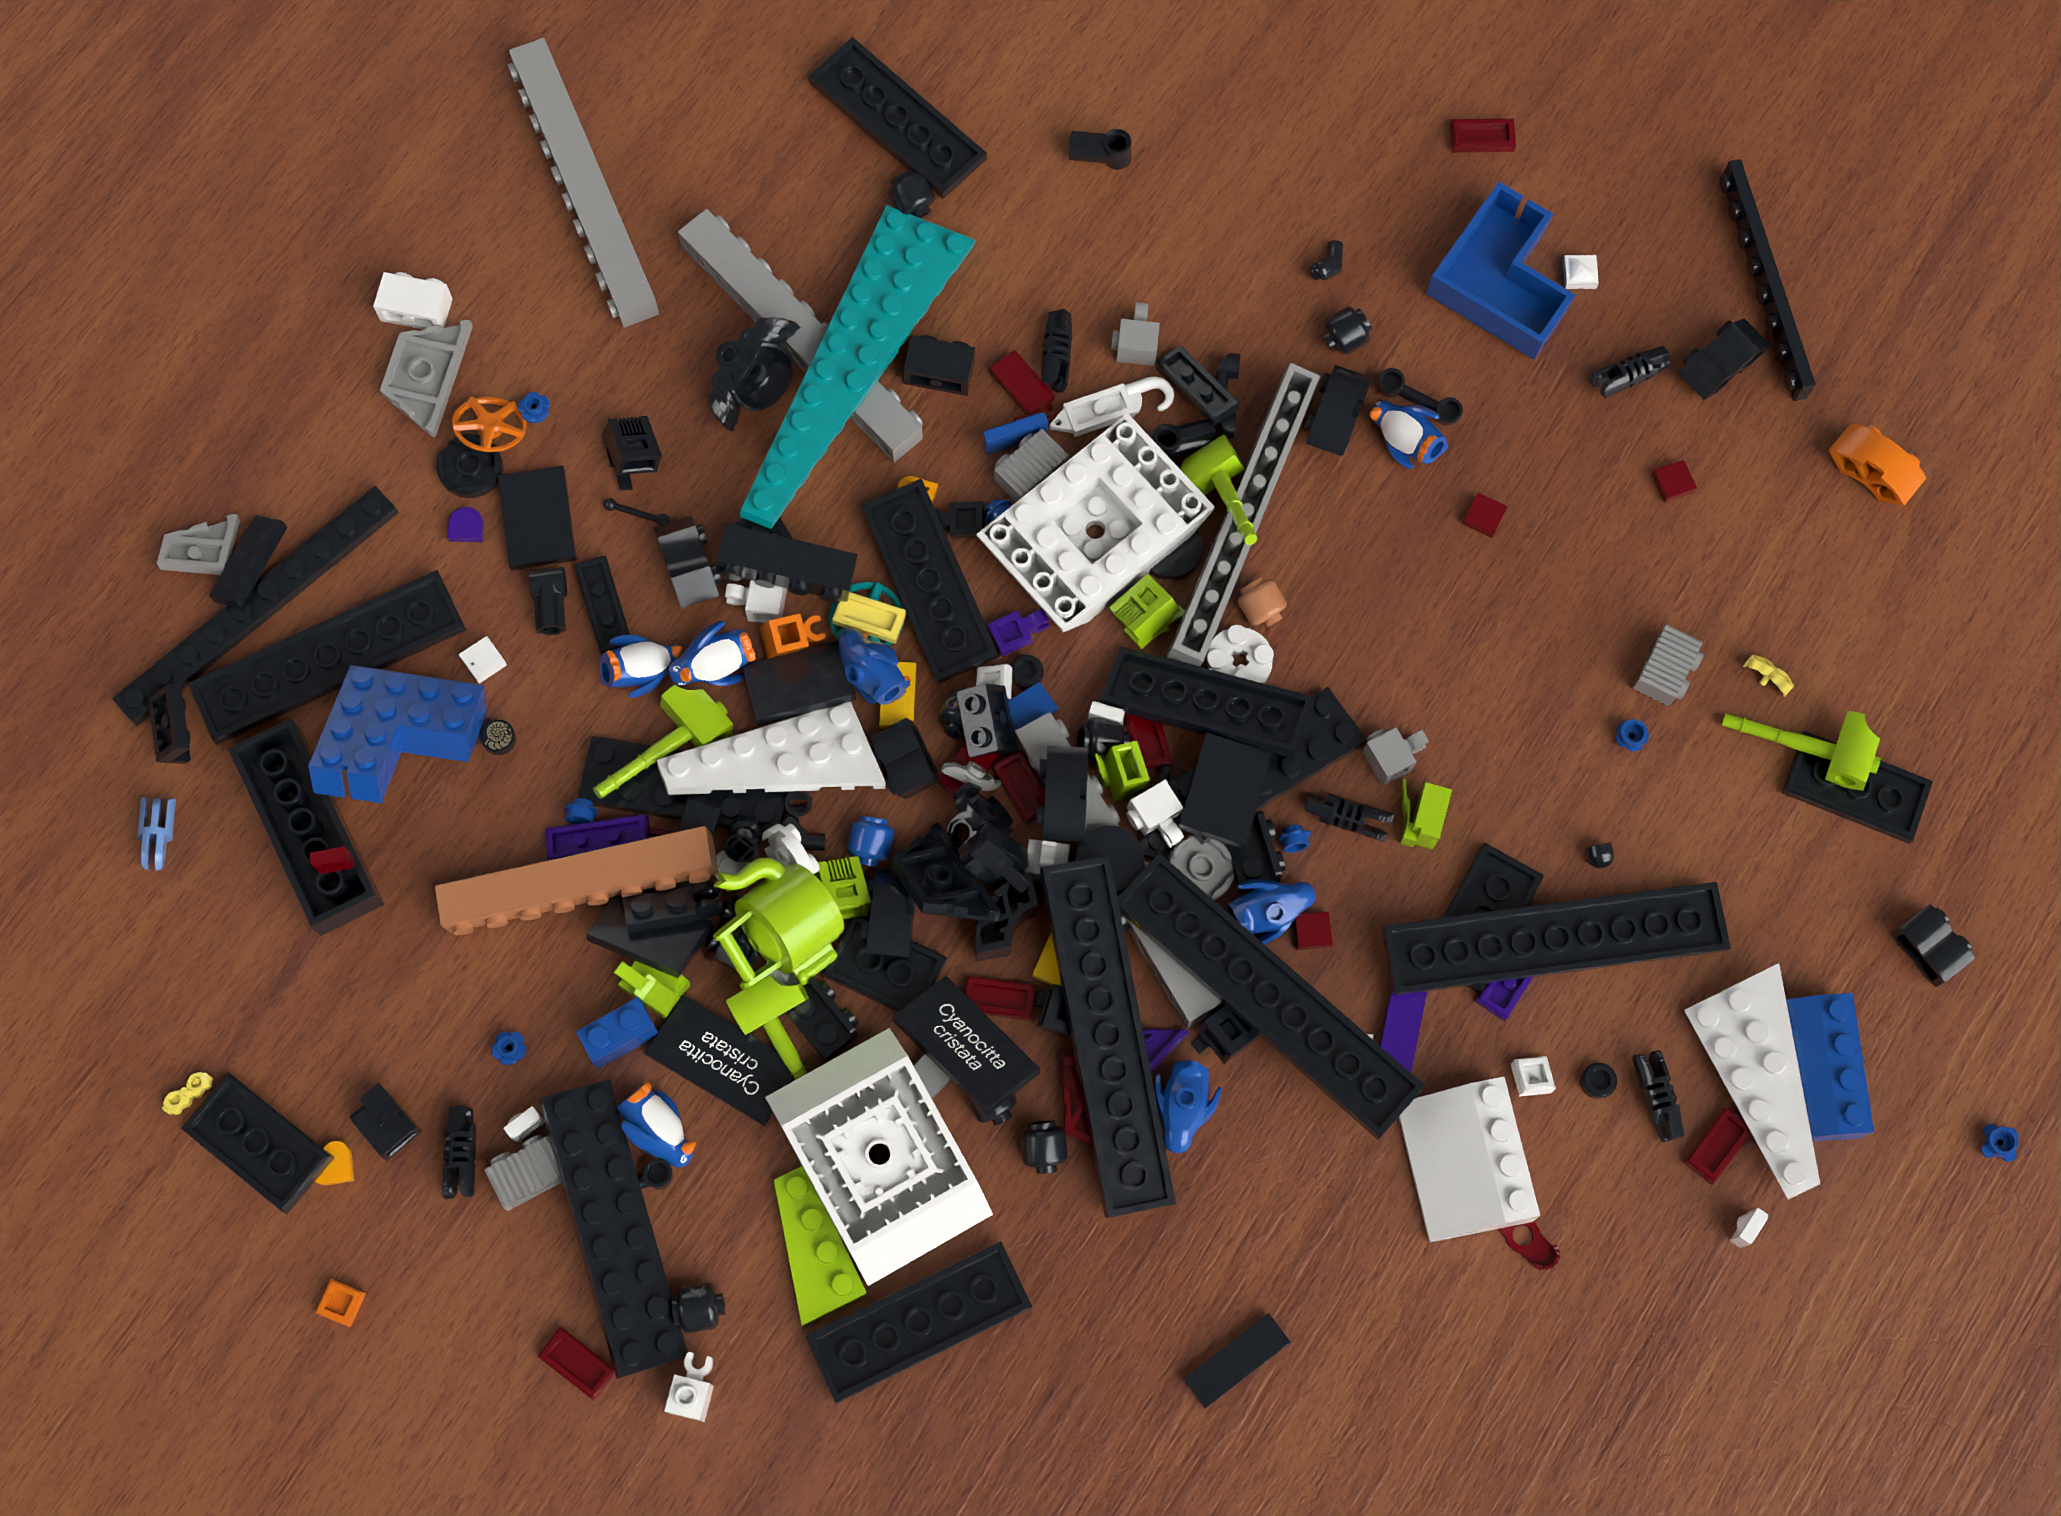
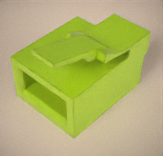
[1109,574,1185,649]
[1094,741,1150,801]
[1400,779,1452,850]
[814,856,871,934]
[614,961,691,1020]

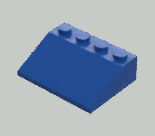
[1786,993,1874,1142]

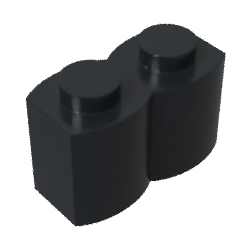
[871,718,941,799]
[1891,904,1975,987]

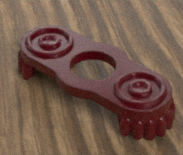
[1497,1222,1560,1271]

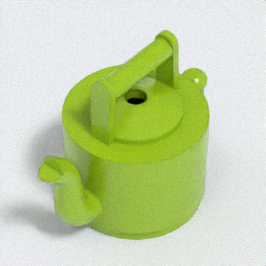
[713,857,844,988]

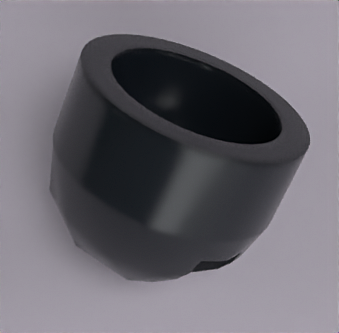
[785,791,812,817]
[1585,842,1614,868]

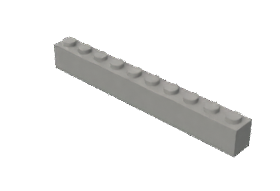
[507,38,659,328]
[678,209,923,463]
[1166,363,1320,667]
[1015,712,1224,1028]

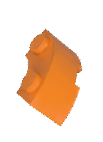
[1829,423,1926,506]

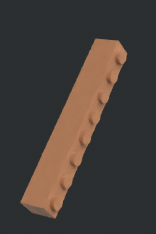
[435,826,719,935]

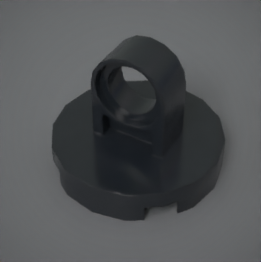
[946,783,1013,848]

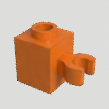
[759,614,826,659]

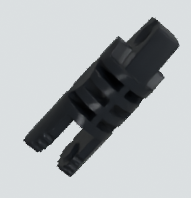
[1041,309,1072,393]
[1588,346,1670,398]
[1304,793,1395,842]
[1632,1050,1684,1142]
[442,1106,476,1199]

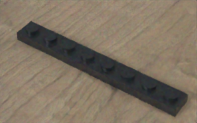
[1719,159,1816,401]

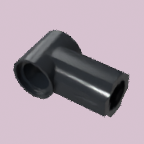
[1069,129,1131,170]
[1152,419,1216,462]
[529,567,567,636]

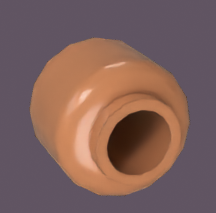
[1237,577,1287,628]

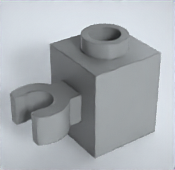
[1111,302,1160,366]
[1362,728,1429,786]

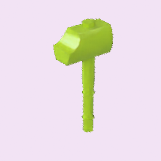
[1180,435,1257,545]
[593,685,734,799]
[1722,711,1881,791]
[726,974,809,1080]

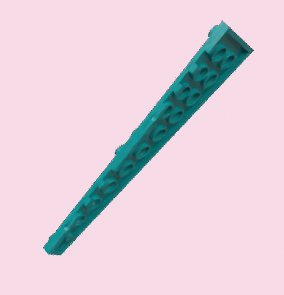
[740,205,975,529]

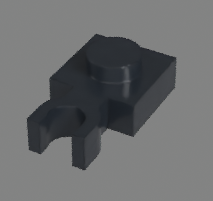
[936,501,985,538]

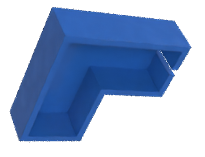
[1426,182,1575,360]
[308,665,487,803]

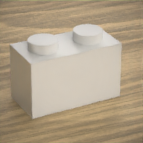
[373,272,453,330]

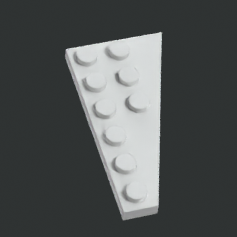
[657,702,885,795]
[1684,963,1820,1200]

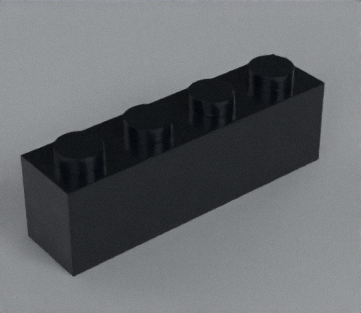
[716,524,858,603]

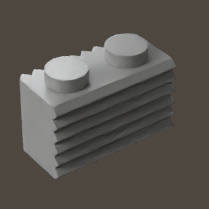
[994,429,1069,502]
[1633,624,1704,706]
[485,1135,562,1211]

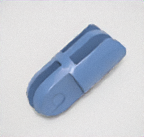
[137,797,176,871]

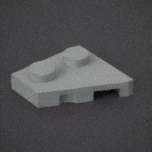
[157,514,240,575]

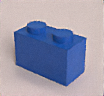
[576,997,659,1069]

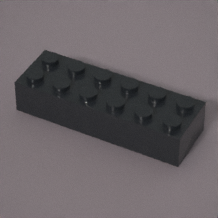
[228,718,385,936]

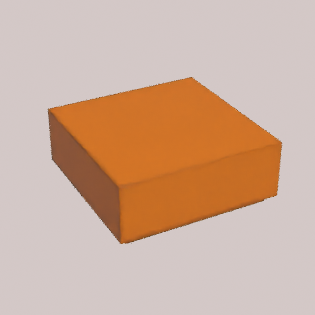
[315,1279,366,1327]

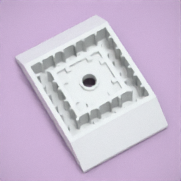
[977,413,1215,632]
[765,1028,993,1286]

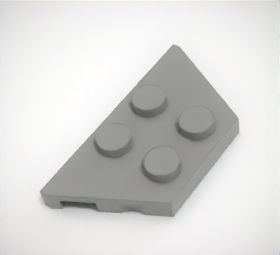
[380,320,473,437]

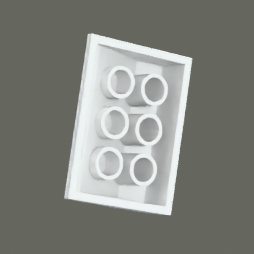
[1399,1077,1540,1243]

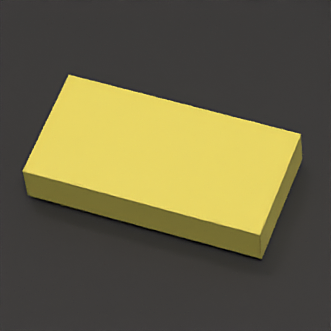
[832,592,906,644]

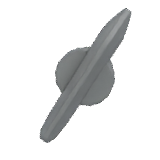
[941,761,1001,791]

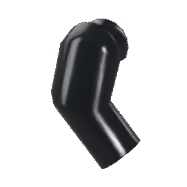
[1309,240,1343,280]
[781,815,826,851]

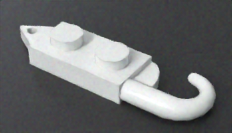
[1049,376,1174,437]

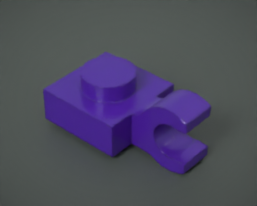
[988,609,1049,657]

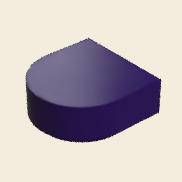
[448,507,484,542]

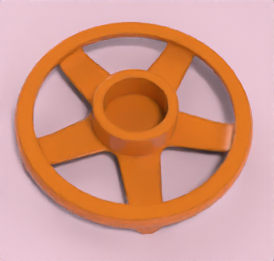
[452,396,527,452]

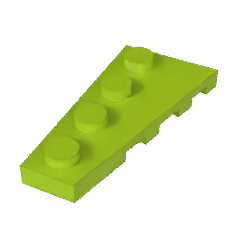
[774,1166,868,1327]

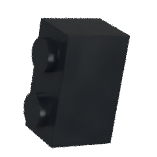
[904,335,975,396]

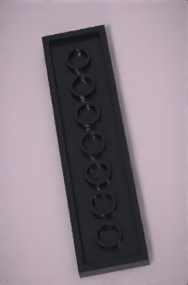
[188,570,466,745]
[539,1079,688,1379]

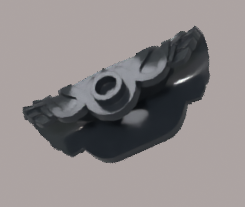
[708,317,801,431]

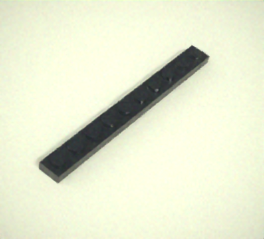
[112,486,399,726]

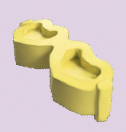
[1743,655,1794,697]
[162,1072,213,1115]

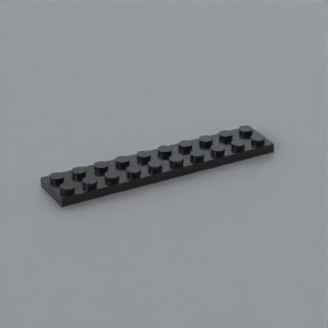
[1118,853,1425,1140]
[1039,856,1176,1218]
[1382,882,1731,996]

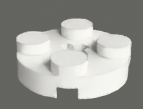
[1206,625,1274,684]
[762,824,819,874]

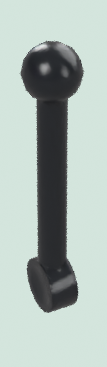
[603,498,670,526]

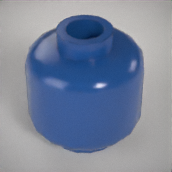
[847,815,894,867]

